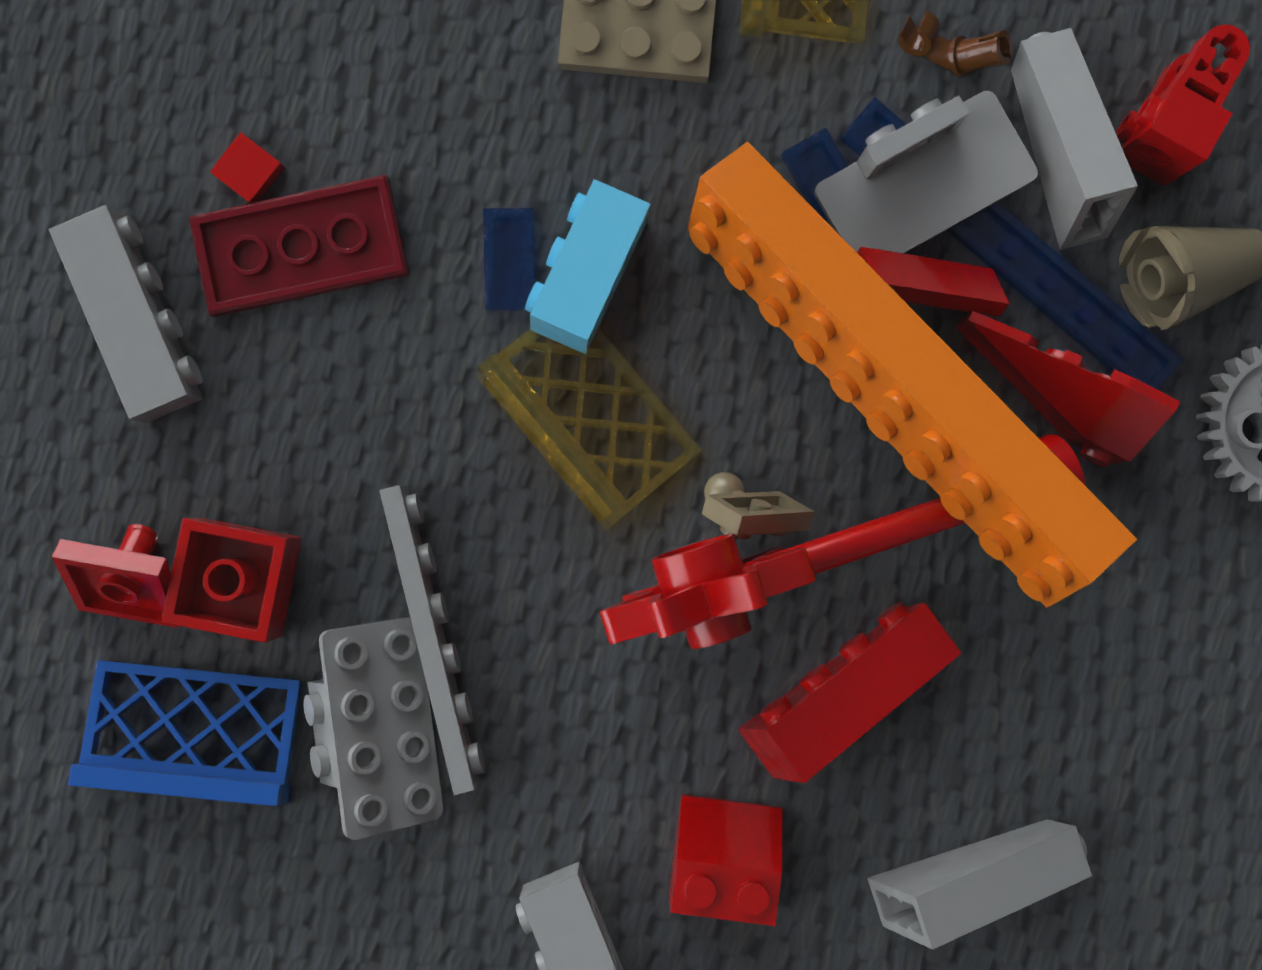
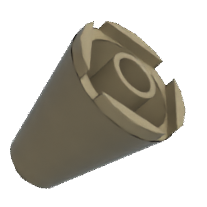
[1118,226,1262,330]

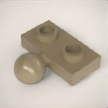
[702,472,815,540]

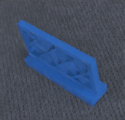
[68,660,302,806]

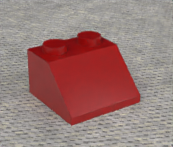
[669,794,782,926]

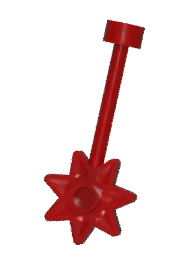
[599,434,1086,649]

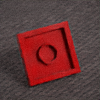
[52,524,178,628]

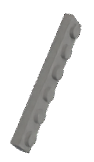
[379,485,485,795]

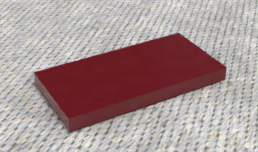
[189,174,410,317]

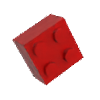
[161,518,303,643]

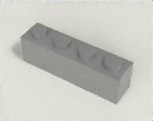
[48,205,203,423]
[516,861,624,970]

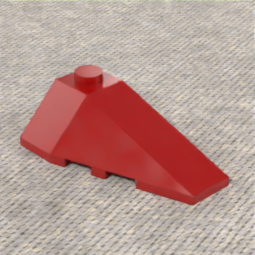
[956,311,1180,467]

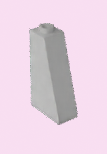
[1011,28,1138,250]
[867,819,1092,950]

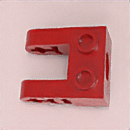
[1116,24,1250,186]

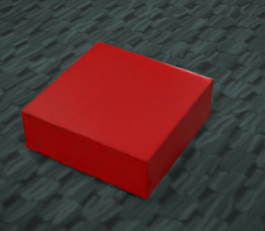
[210,132,285,203]

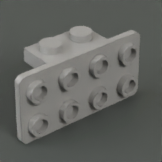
[814,91,1038,253]
[303,617,443,840]

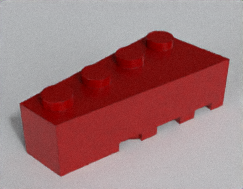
[738,602,962,783]

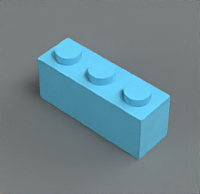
[525,179,651,354]

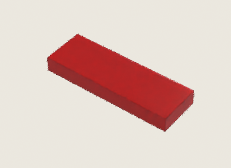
[857,246,1010,316]

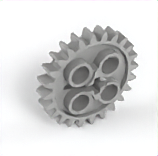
[1196,344,1262,502]

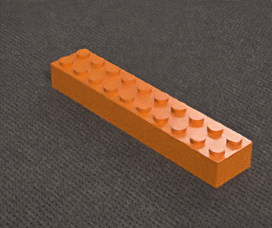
[687,141,1137,608]

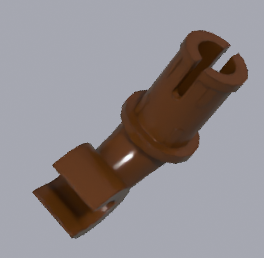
[898,11,1013,78]

